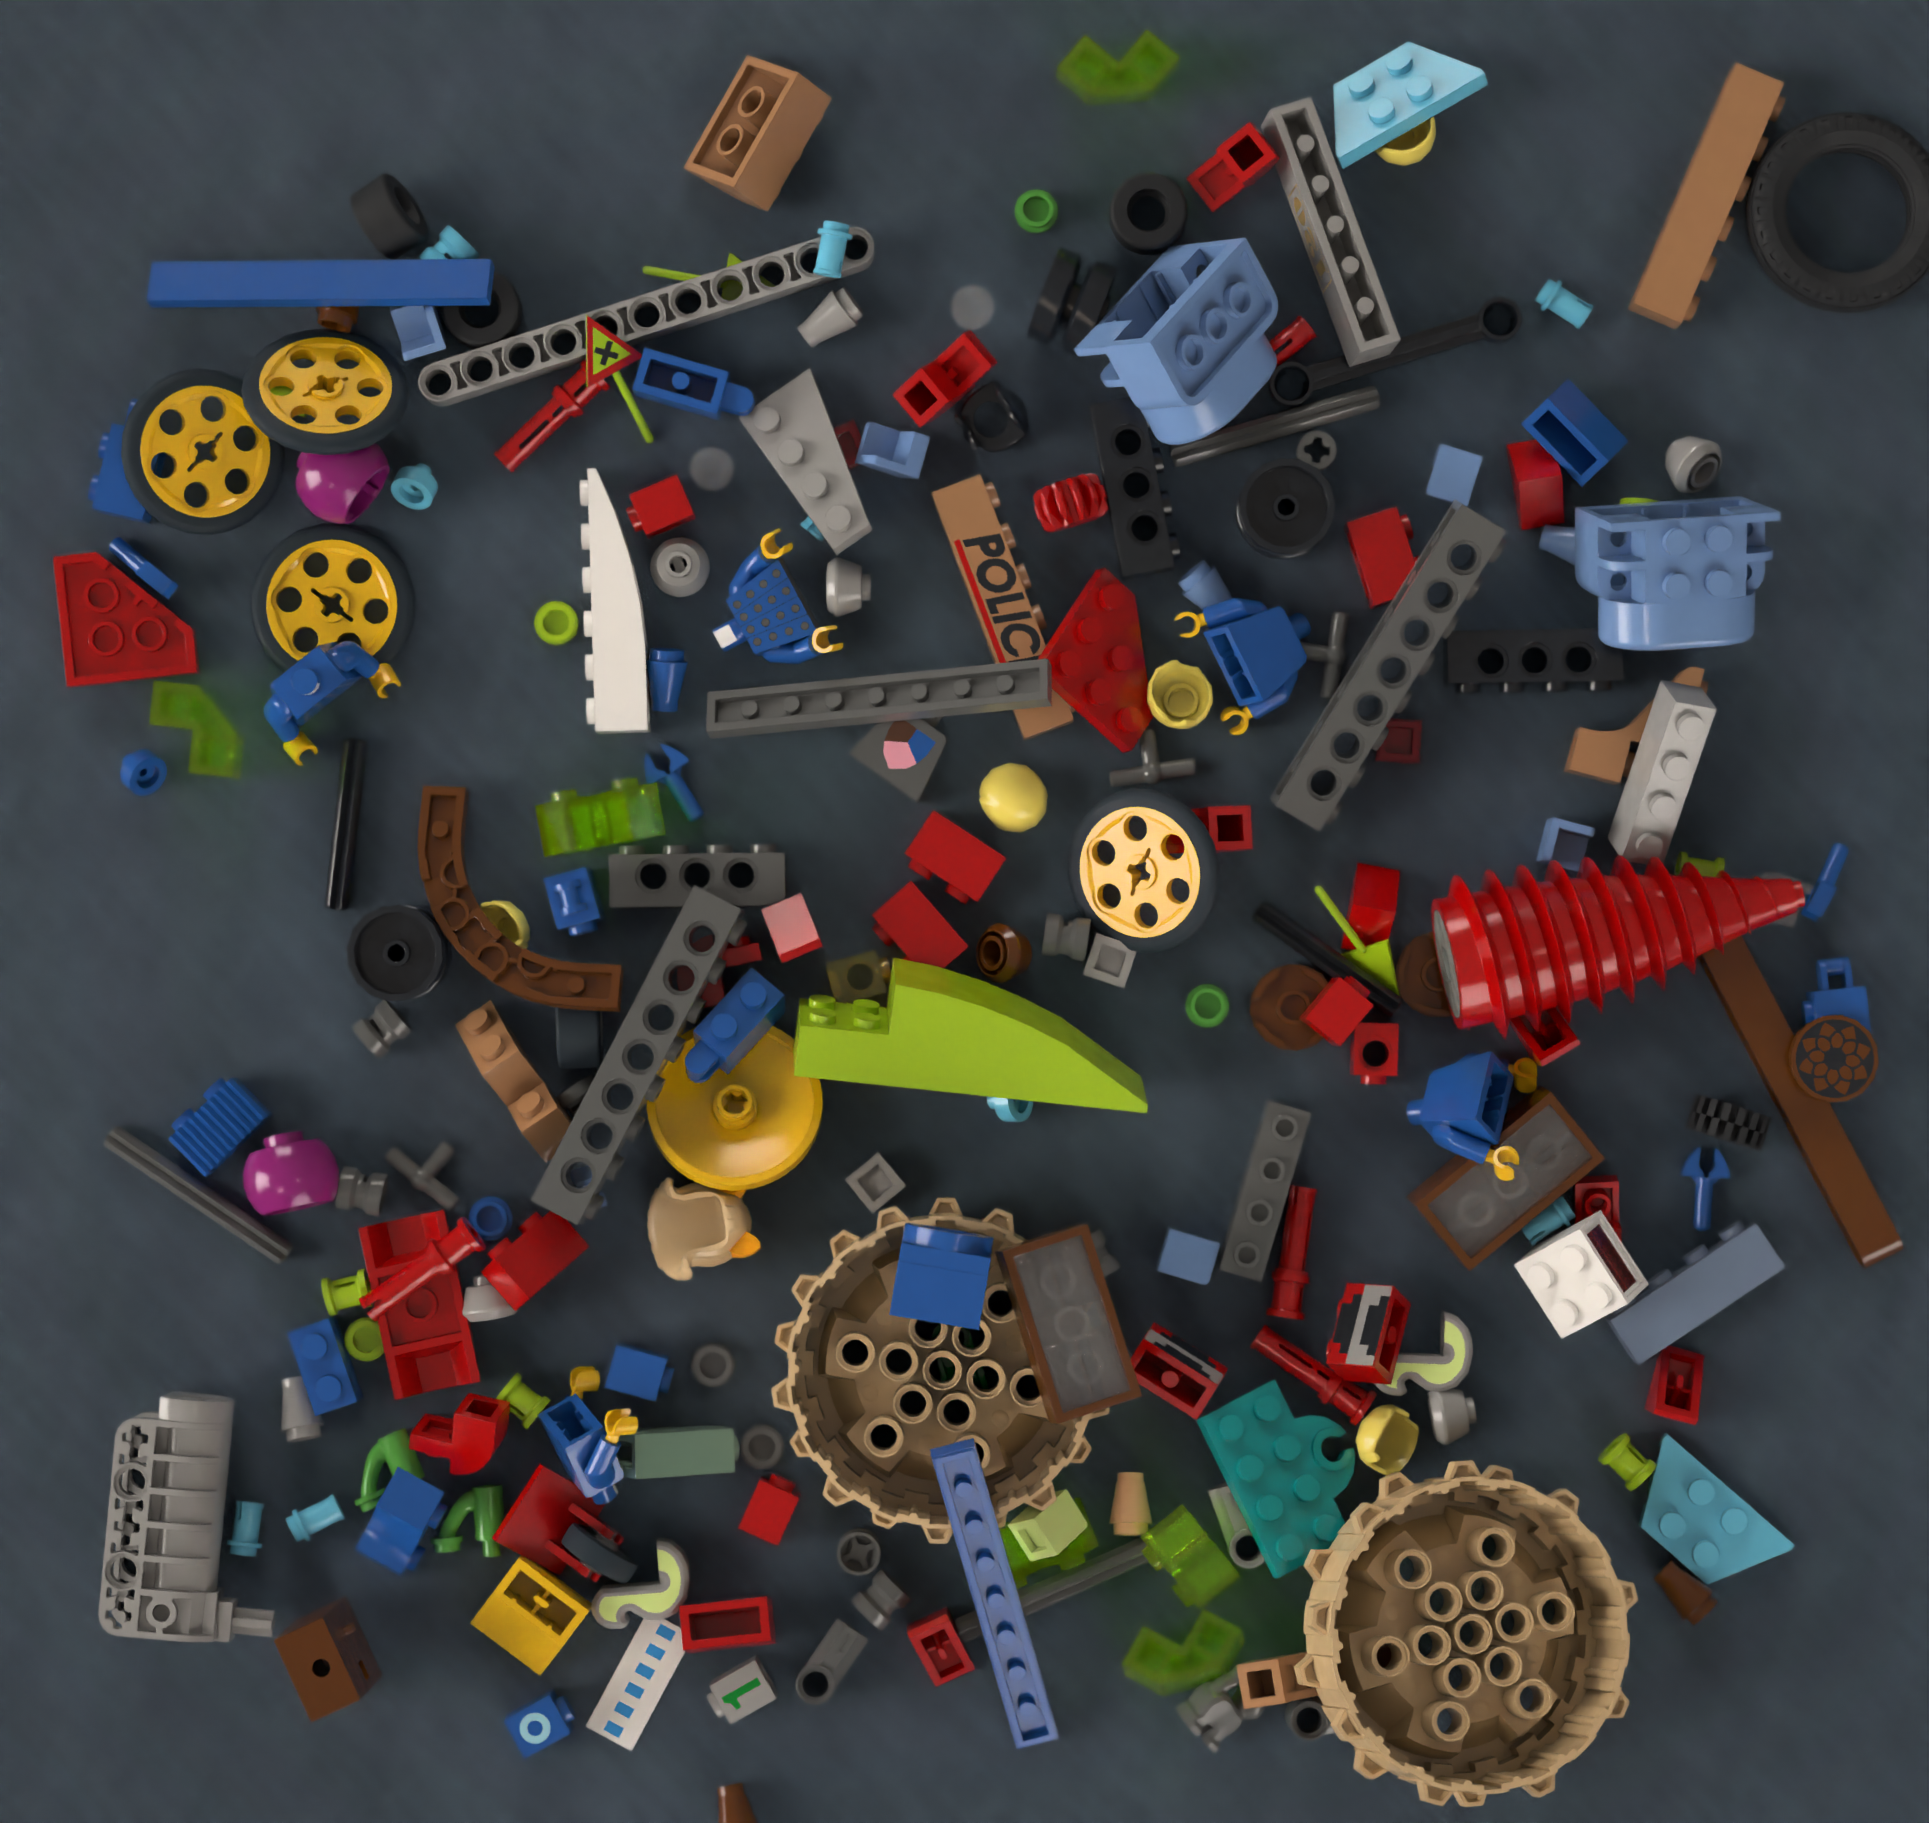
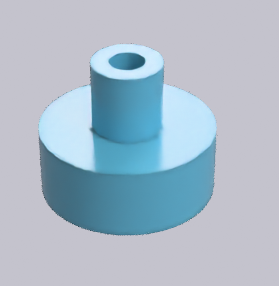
[391,463,438,510]
[987,1097,1033,1122]

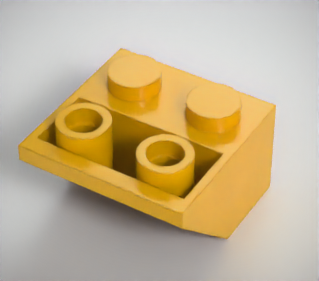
[470,1555,592,1676]

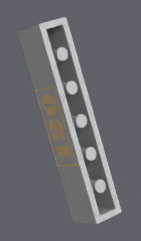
[1261,97,1401,367]

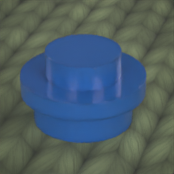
[469,1196,513,1240]

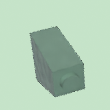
[605,1425,739,1479]

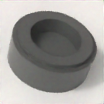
[691,1342,735,1387]
[740,1424,785,1469]

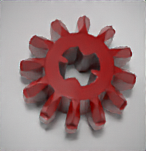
[1033,473,1109,533]

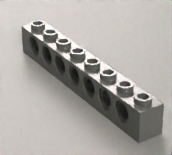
[1270,500,1507,832]
[531,885,747,1225]

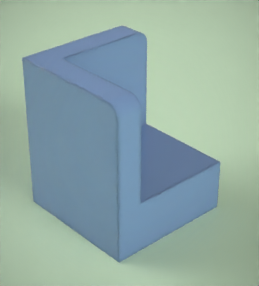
[390,306,446,361]
[855,422,930,479]
[1426,444,1483,506]
[1536,817,1595,873]
[1156,1227,1220,1285]

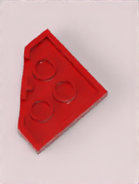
[53,552,200,688]
[1037,567,1153,753]

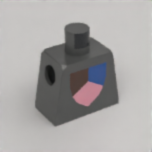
[849,717,949,803]

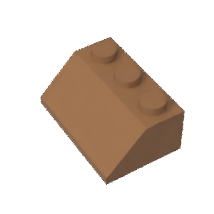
[683,55,832,212]

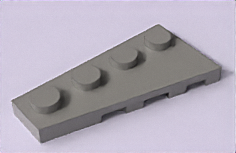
[739,368,872,555]

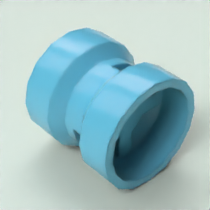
[418,225,480,259]

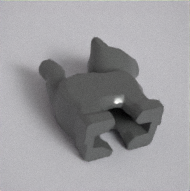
[1175,1666,1265,1754]

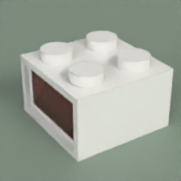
[1514,1210,1649,1339]

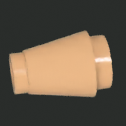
[1109,1472,1153,1536]

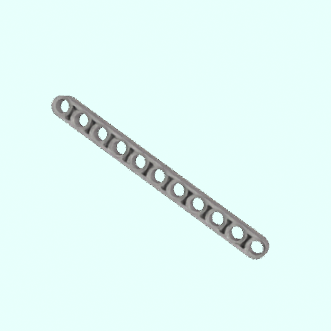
[418,227,875,407]

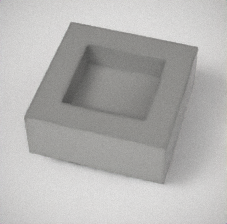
[1083,933,1137,988]
[845,1152,906,1214]

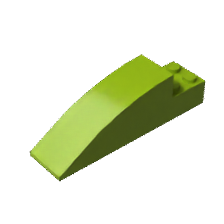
[793,957,1148,1113]

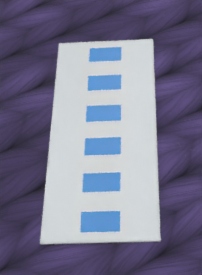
[586,1618,685,1751]

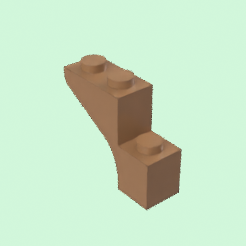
[1564,667,1708,785]
[455,1000,572,1163]
[1236,1644,1391,1709]

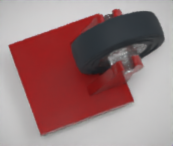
[492,1464,638,1584]

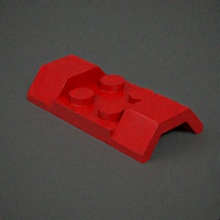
[358,1209,482,1400]

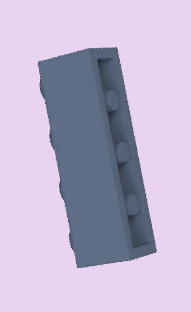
[1604,1220,1786,1365]

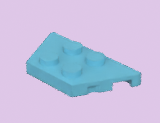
[1333,41,1488,169]
[1638,1433,1795,1585]

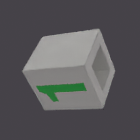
[707,1654,778,1725]

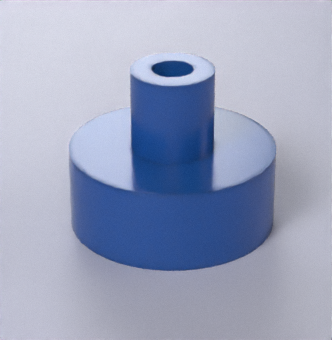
[120,749,167,796]

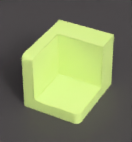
[1008,1489,1088,1561]

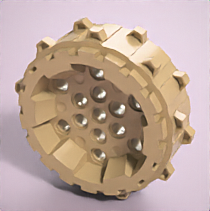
[771,1197,1110,1544]
[1294,1460,1638,1807]

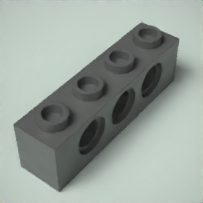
[609,844,787,908]
[1216,1100,1312,1282]

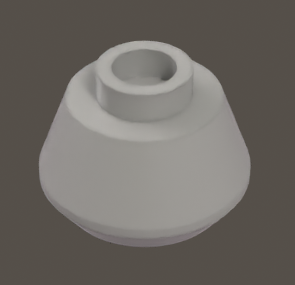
[1665,436,1722,493]
[650,537,710,597]
[826,557,871,617]
[462,1275,518,1322]
[1427,1388,1477,1445]

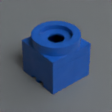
[889,1223,994,1330]

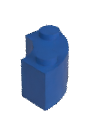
[355,1467,448,1577]

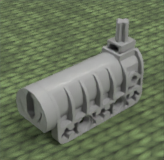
[98,1391,275,1642]

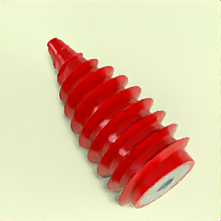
[1431,855,1805,1040]

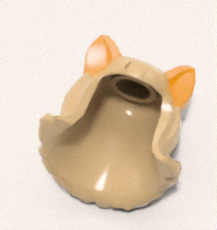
[647,1177,762,1281]

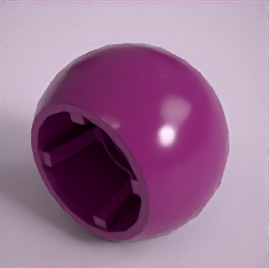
[295,443,390,524]
[243,1131,340,1216]

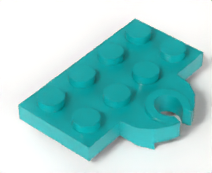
[1195,1380,1355,1578]

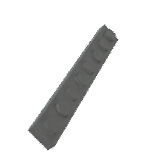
[706,659,1052,739]

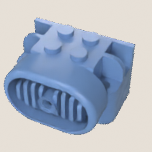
[1074,237,1278,445]
[1575,496,1781,651]

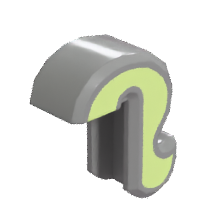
[1374,1310,1473,1396]
[591,1537,691,1629]

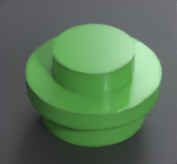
[1014,189,1058,234]
[1185,984,1229,1028]

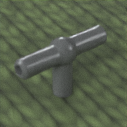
[1300,611,1349,699]
[1109,728,1197,788]
[385,1141,461,1212]

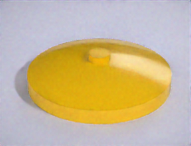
[647,1026,823,1191]

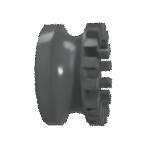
[1296,431,1337,471]

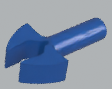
[109,537,179,599]
[644,744,704,822]
[1801,843,1849,922]
[1680,1147,1730,1231]

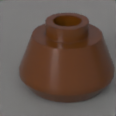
[976,923,1033,983]

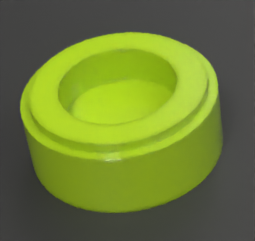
[534,601,579,646]
[344,1317,384,1361]

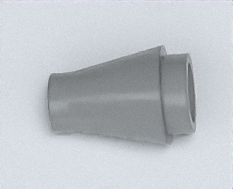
[797,287,864,348]
[281,1376,324,1442]

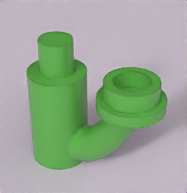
[354,1427,426,1513]
[430,1484,505,1557]

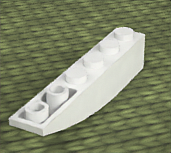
[580,468,651,734]

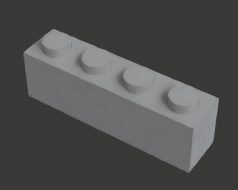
[1608,680,1717,865]

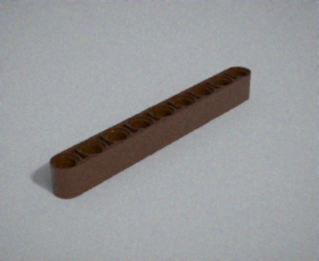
[1697,936,1904,1270]

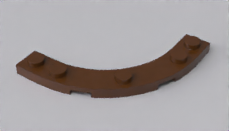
[418,785,625,1012]

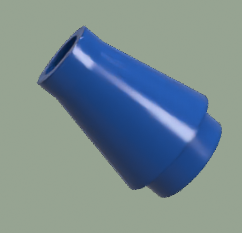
[646,648,688,712]

